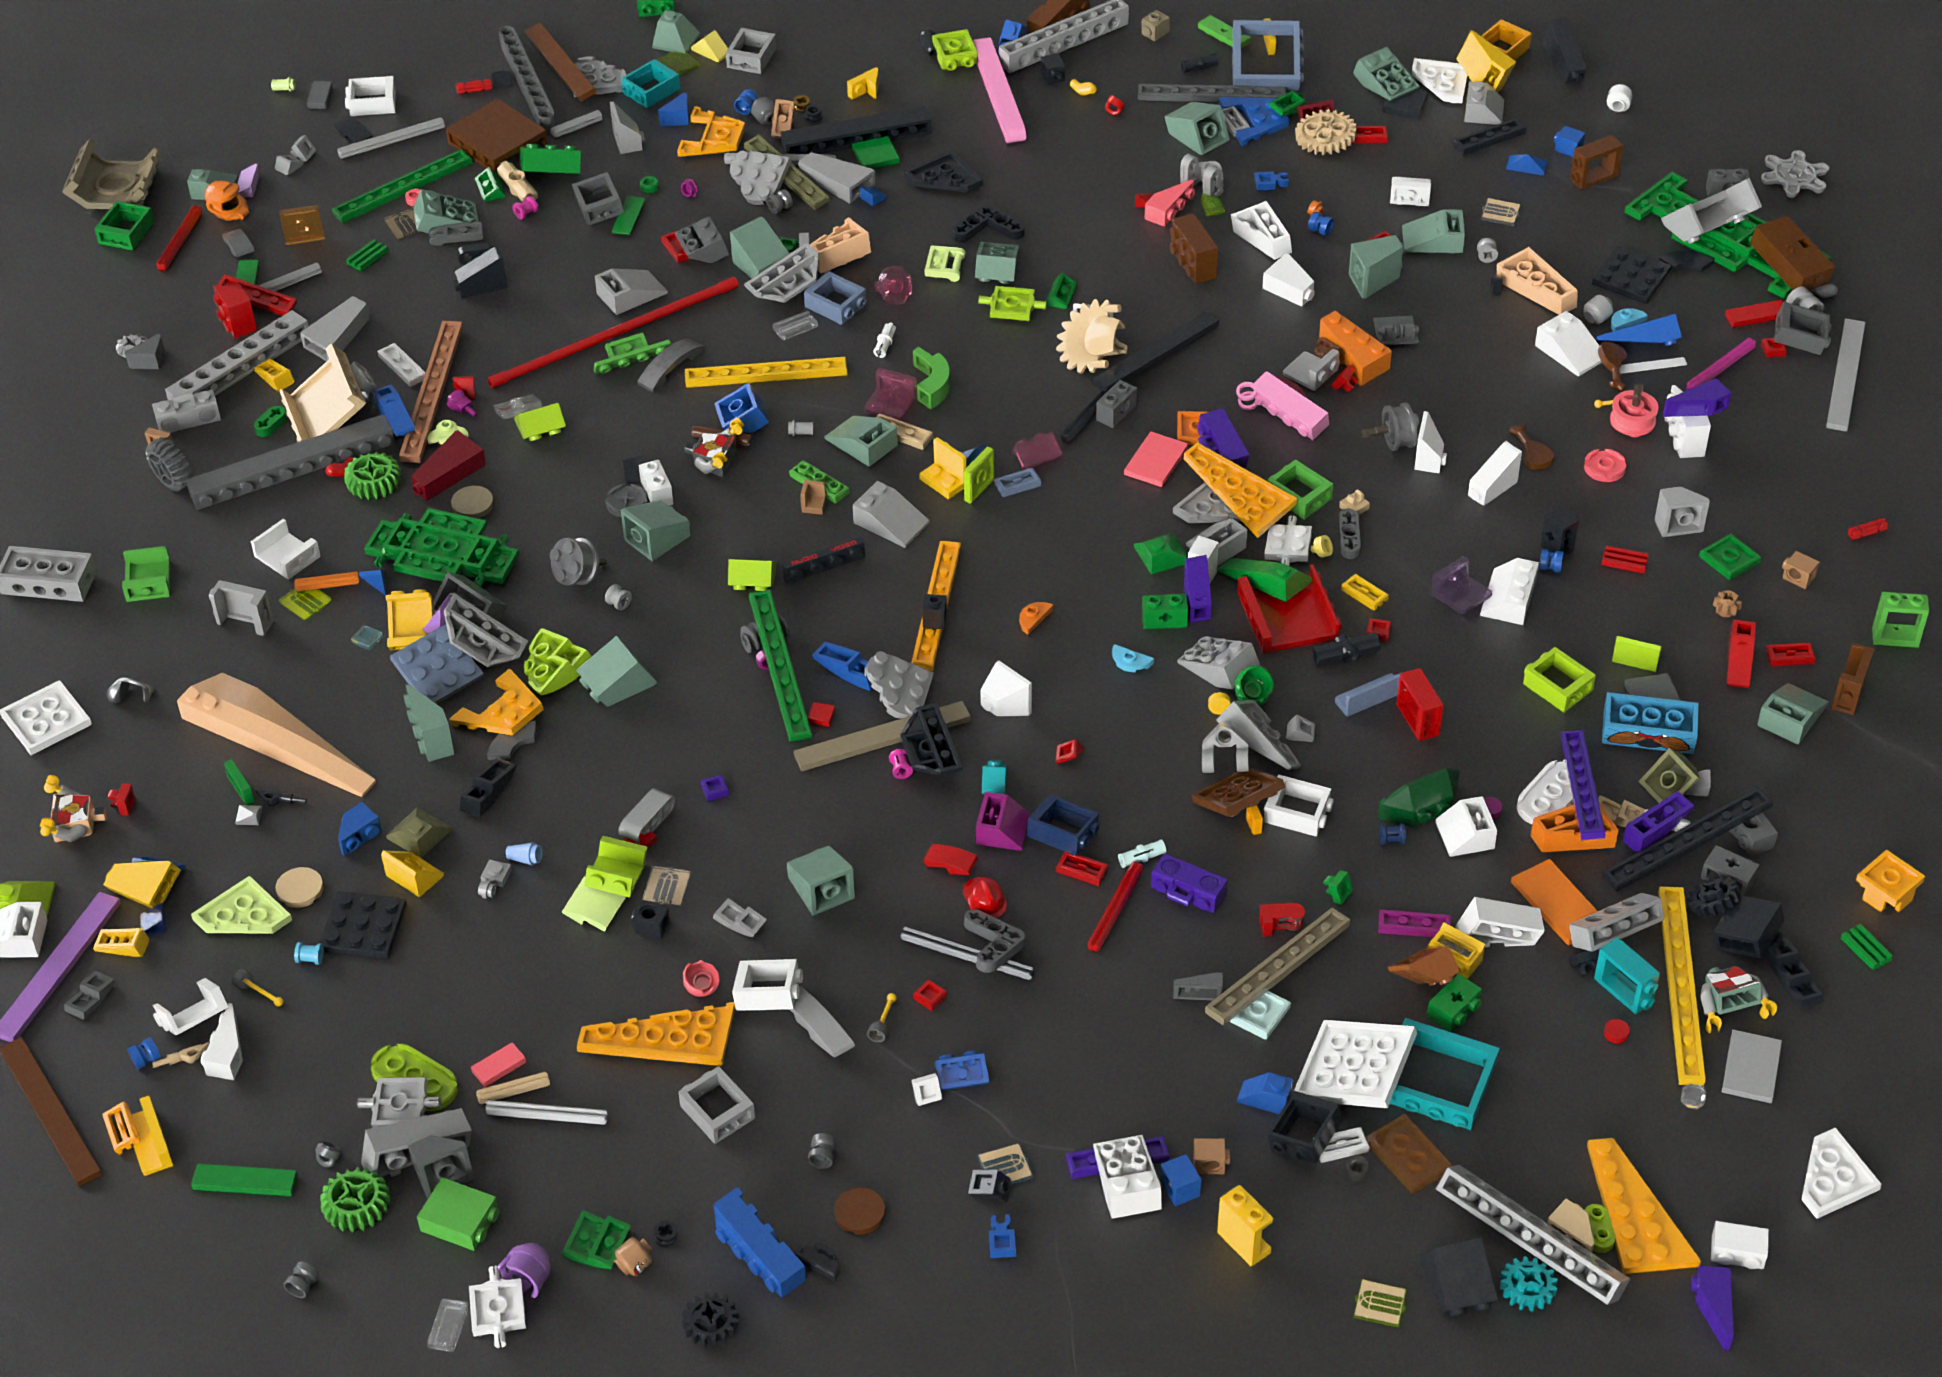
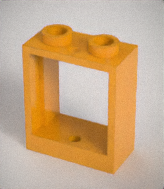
[1481,20,1532,60]

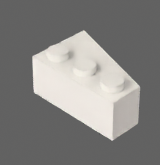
[1231,201,1292,260]
[1455,897,1545,947]

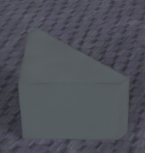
[125,334,165,369]

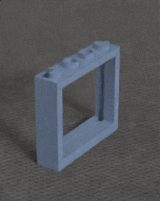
[1233,20,1304,91]

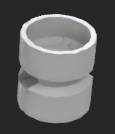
[1786,286,1824,313]

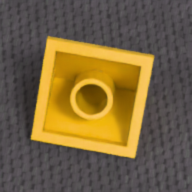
[381,850,444,898]

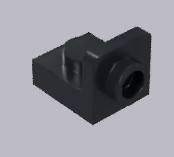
[968,1170,1011,1202]

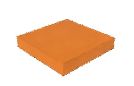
[1177,411,1210,445]

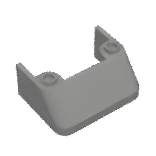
[1661,178,1762,244]

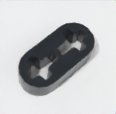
[457,243,493,265]

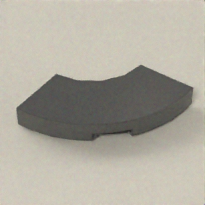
[487,721,537,760]

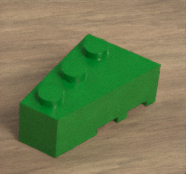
[520,144,581,174]

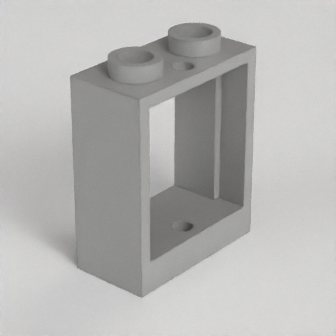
[726,28,776,74]
[678,1066,755,1144]

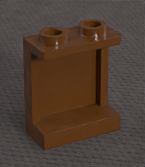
[1831,643,1875,716]

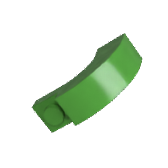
[913,347,950,410]

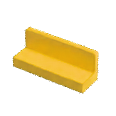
[132,1096,173,1176]

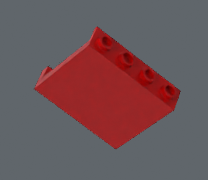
[1237,564,1342,654]

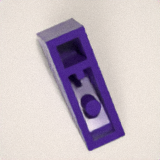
[1623,791,1694,853]
[1690,1265,1734,1350]

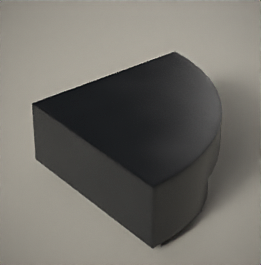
[1490,275,1502,295]

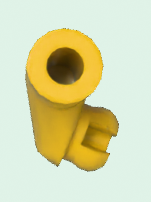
[1070,79,1097,96]

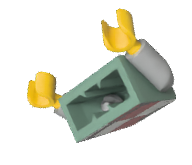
[1700,966,1777,1033]

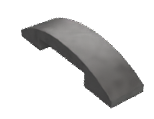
[637,338,705,392]

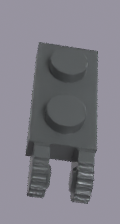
[429,222,484,246]

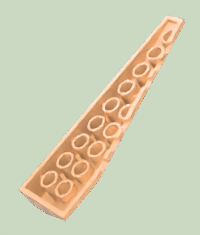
[177,673,376,798]

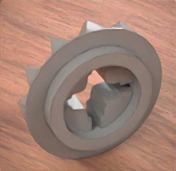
[116,333,147,357]

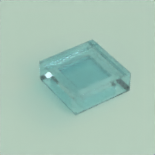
[351,625,383,651]

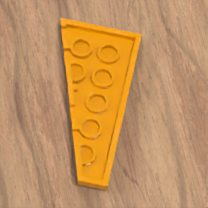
[577,1002,735,1066]

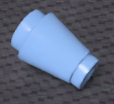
[506,842,542,865]

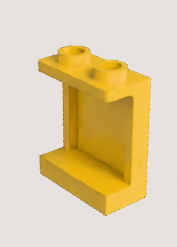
[385,589,433,651]
[1217,1185,1273,1267]

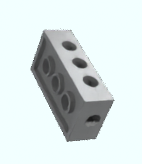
[0,546,97,602]

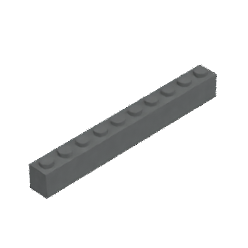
[186,414,395,510]

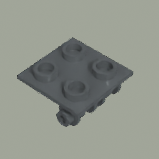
[1373,316,1419,345]

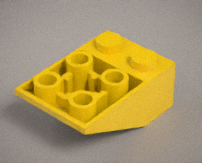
[1457,30,1516,93]

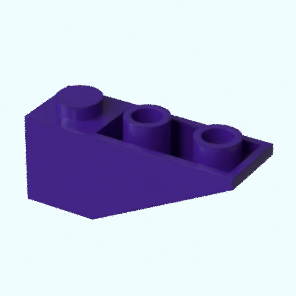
[1663,378,1732,417]
[1183,555,1212,623]

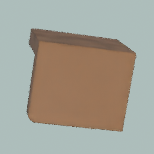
[801,480,826,515]

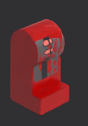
[1259,903,1305,937]

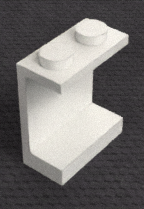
[251,519,321,580]
[153,978,228,1035]

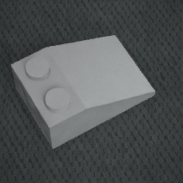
[853,481,930,548]

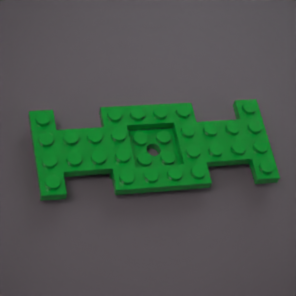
[1625,172,1832,299]

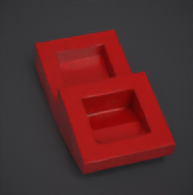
[923,844,978,875]

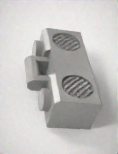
[152,389,221,433]

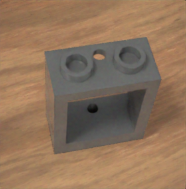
[571,172,624,226]
[1774,301,1832,355]

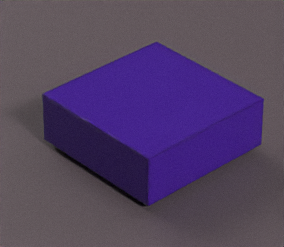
[700,775,729,802]

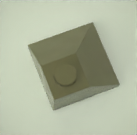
[1639,748,1700,803]
[386,807,452,858]

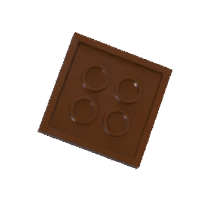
[1191,767,1286,817]

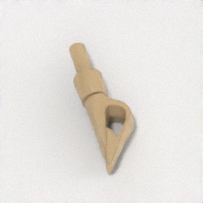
[152,1042,209,1068]

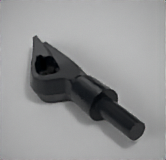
[256,789,307,806]

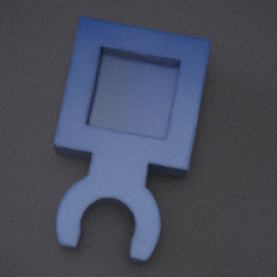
[1254,171,1289,190]
[989,1214,1016,1258]

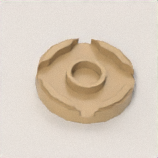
[275,867,324,908]

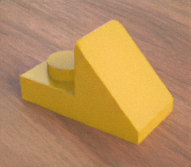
[847,67,879,100]

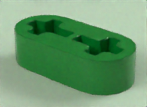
[254,406,287,437]

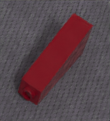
[411,430,486,501]

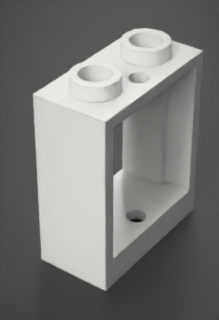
[345,76,396,116]
[1263,774,1334,837]
[732,959,803,1011]

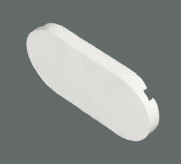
[1517,759,1574,824]

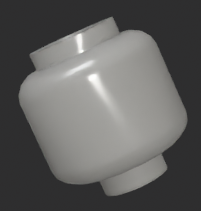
[1583,295,1613,324]

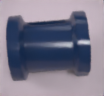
[1379,823,1406,845]

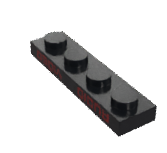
[782,537,865,584]

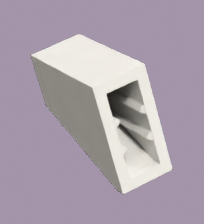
[1263,253,1315,307]
[1468,441,1522,506]

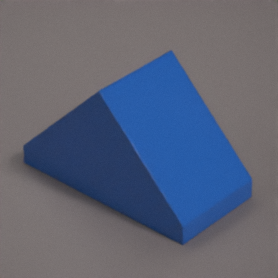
[658,92,689,126]

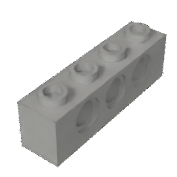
[1569,893,1664,952]

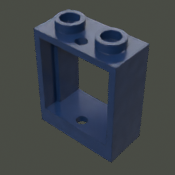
[1027,794,1100,856]

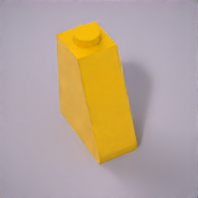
[103,861,181,911]

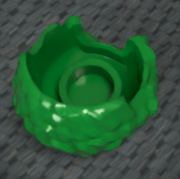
[1234,665,1274,706]

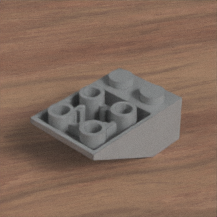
[595,269,668,315]
[1177,636,1260,690]

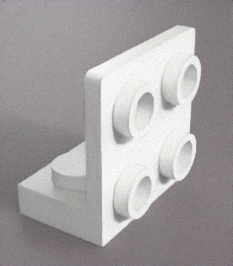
[1390,177,1431,206]

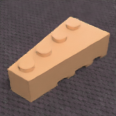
[1497,247,1577,315]

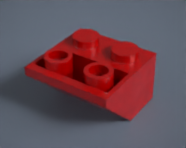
[213,285,257,339]

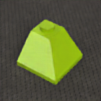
[0,881,56,917]

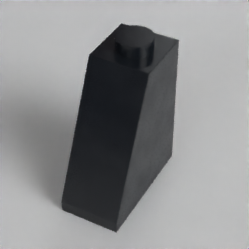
[453,246,507,298]

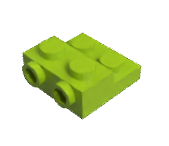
[932,29,978,71]

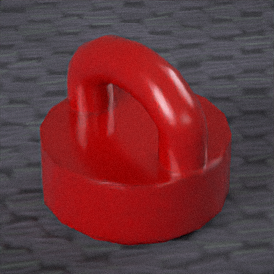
[1105,95,1126,115]

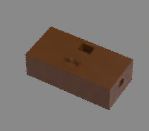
[1750,215,1835,291]

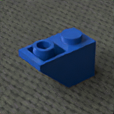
[996,20,1029,56]
[338,802,382,856]

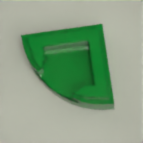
[779,237,799,253]

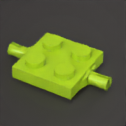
[979,286,1046,321]

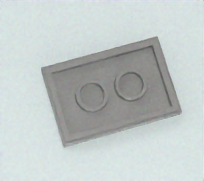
[1721,1029,1782,1103]

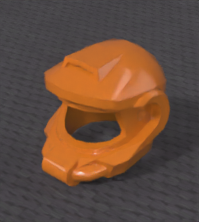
[204,180,250,221]

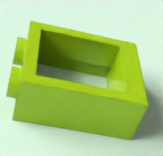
[1523,647,1596,712]

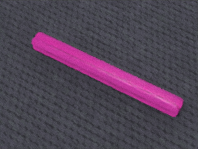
[1686,338,1756,390]

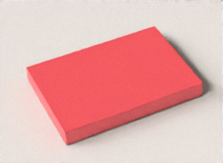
[1124,431,1188,487]

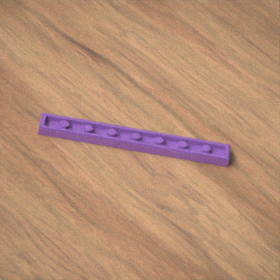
[0,892,121,1042]

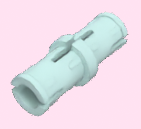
[1118,839,1166,868]

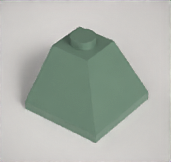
[652,11,700,55]
[187,169,238,200]

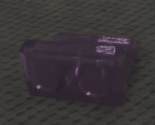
[1431,556,1492,614]

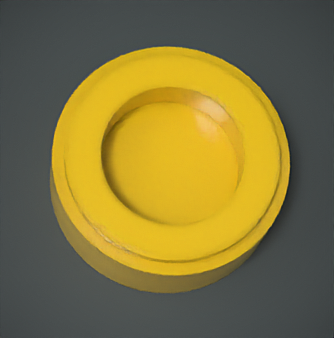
[1208,692,1231,715]

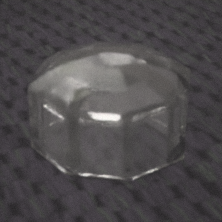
[1680,1083,1706,1109]

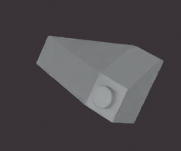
[1217,700,1301,770]

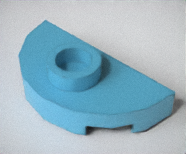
[1611,308,1648,331]
[1112,644,1154,672]

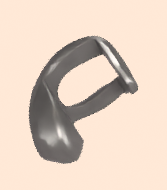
[107,678,154,704]

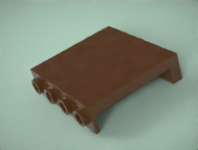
[446,99,548,174]

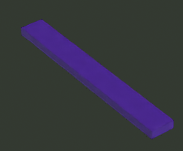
[1560,730,1605,840]

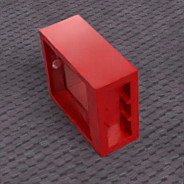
[1396,668,1444,741]

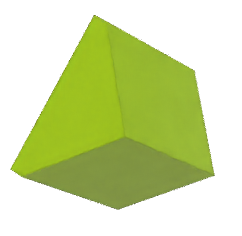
[1612,636,1663,672]

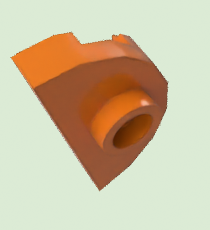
[1019,602,1053,635]

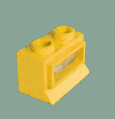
[1428,922,1485,979]

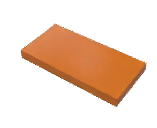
[1511,859,1598,946]

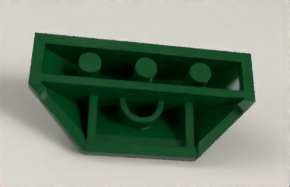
[1377,768,1460,827]

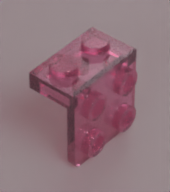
[865,368,917,420]

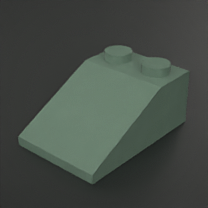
[975,242,1019,284]

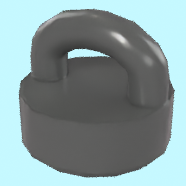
[315,1140,342,1167]

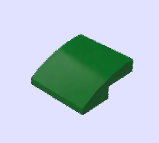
[561,1210,631,1269]

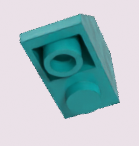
[982,760,1008,794]

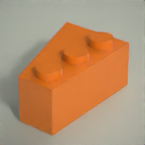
[1531,803,1618,852]

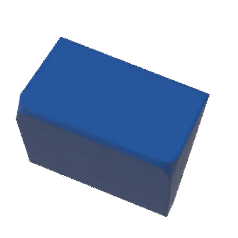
[860,187,887,206]

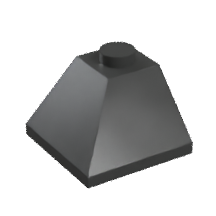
[408,1135,475,1199]

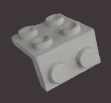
[1283,349,1340,391]

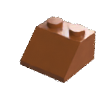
[1387,945,1460,986]

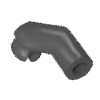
[1810,284,1838,299]

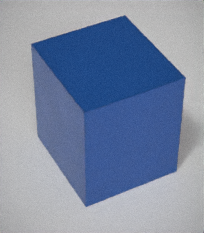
[1160,1154,1201,1206]

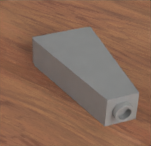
[799,152,875,203]
[300,296,370,361]

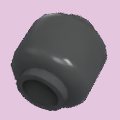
[751,97,775,124]

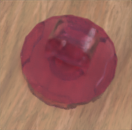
[874,265,912,305]

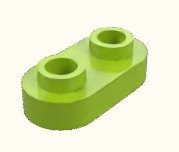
[1584,1204,1615,1253]

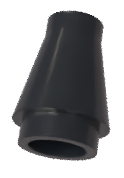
[920,30,937,57]

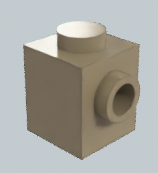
[1141,10,1170,41]

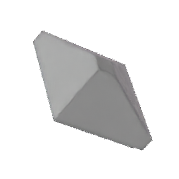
[235,805,263,825]

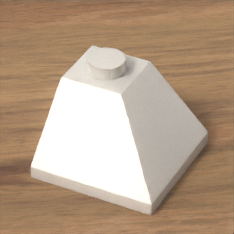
[1414,411,1447,473]
[981,661,1032,716]

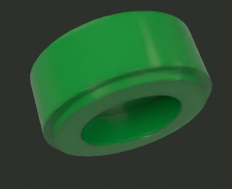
[640,176,659,194]

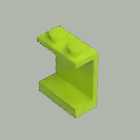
[585,836,648,898]

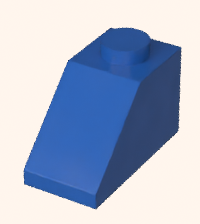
[1237,1072,1293,1114]

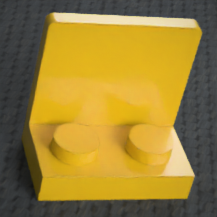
[919,437,966,499]

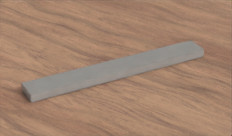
[1826,318,1865,432]

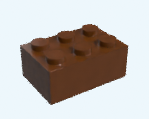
[1169,213,1218,284]

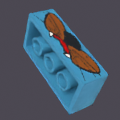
[1602,692,1699,754]

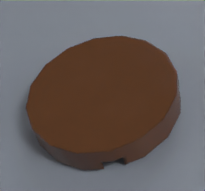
[834,1187,885,1235]

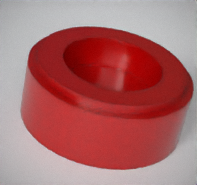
[1604,1019,1630,1044]

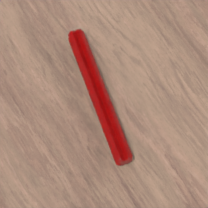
[156,205,202,271]
[1088,861,1143,952]

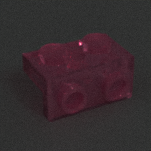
[1011,432,1062,470]

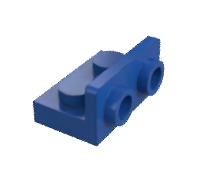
[934,1050,989,1091]

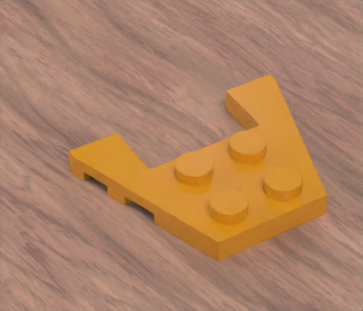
[677,106,745,157]
[449,669,544,735]

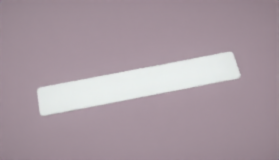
[1620,357,1687,374]

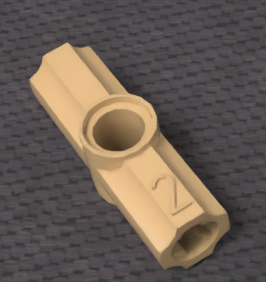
[497,161,538,202]

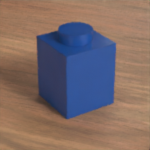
[1554,126,1585,157]

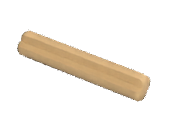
[476,1072,550,1104]

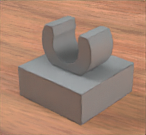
[290,135,316,162]

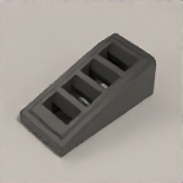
[1173,972,1223,1001]

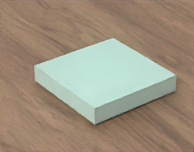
[1229,991,1291,1040]

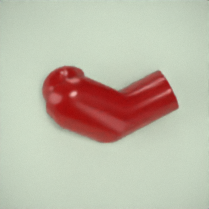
[325,457,353,477]

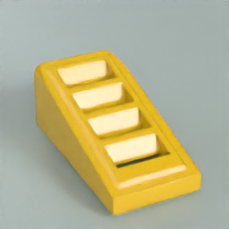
[254,358,294,392]
[93,928,149,957]

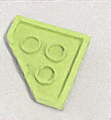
[191,876,292,933]

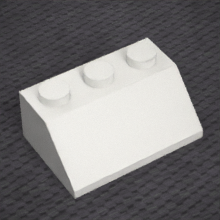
[1480,558,1539,625]

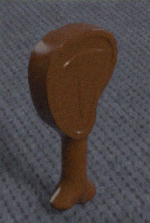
[1598,342,1627,391]
[1509,424,1555,470]

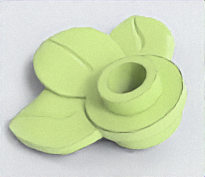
[427,420,469,445]

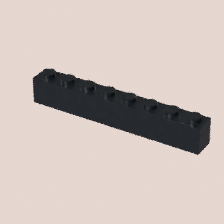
[780,106,932,154]

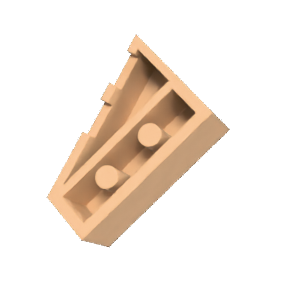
[810,217,871,273]

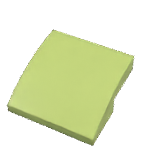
[562,877,626,932]

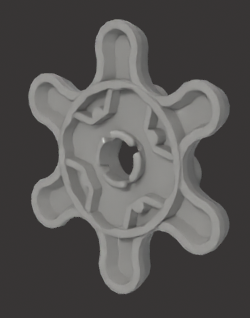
[1761,150,1829,198]

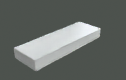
[378,343,426,387]

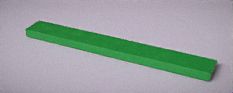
[332,149,472,223]
[749,590,812,742]

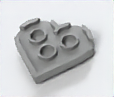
[573,57,626,97]
[730,151,791,205]
[864,651,934,719]

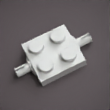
[1265,515,1312,566]
[469,1266,526,1348]

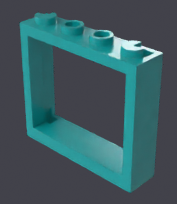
[1389,1018,1500,1130]

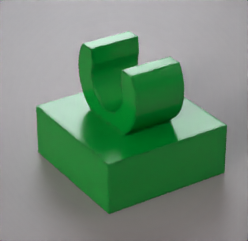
[1323,870,1354,905]

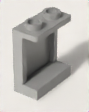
[209,580,274,636]

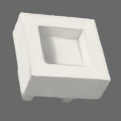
[912,1073,942,1106]

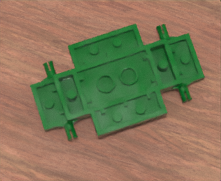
[364,508,519,587]

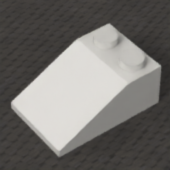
[1535,311,1602,377]

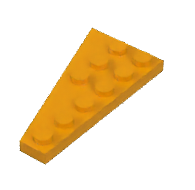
[1184,442,1297,538]
[1587,1138,1701,1274]

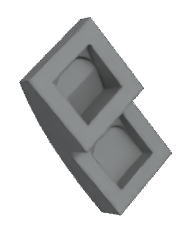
[713,898,767,937]

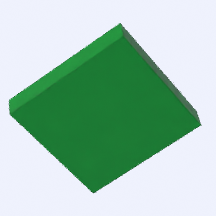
[852,136,899,169]
[1699,533,1762,581]

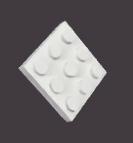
[0,680,92,755]

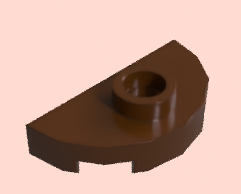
[1314,337,1345,359]

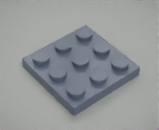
[390,624,484,704]

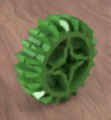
[344,452,401,501]
[320,1167,390,1233]

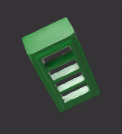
[1268,90,1306,116]

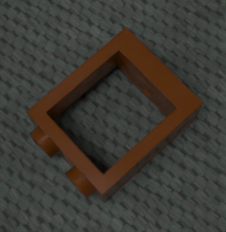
[1570,135,1623,189]

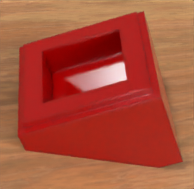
[1135,193,1154,208]
[453,376,476,400]
[1056,739,1084,764]

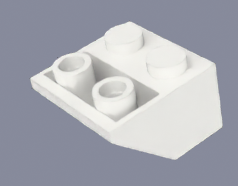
[1436,796,1497,857]

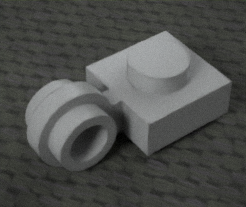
[478,860,512,899]

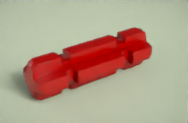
[456,79,492,94]
[1848,518,1889,540]

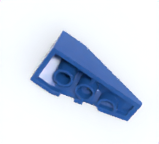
[1594,314,1682,346]

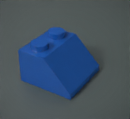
[714,383,769,433]

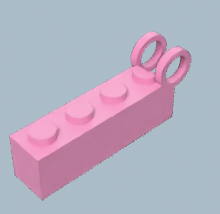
[1236,371,1329,440]

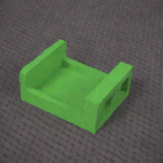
[122,546,170,602]

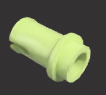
[271,77,296,92]

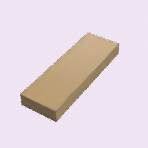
[876,413,933,450]

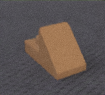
[771,99,795,138]

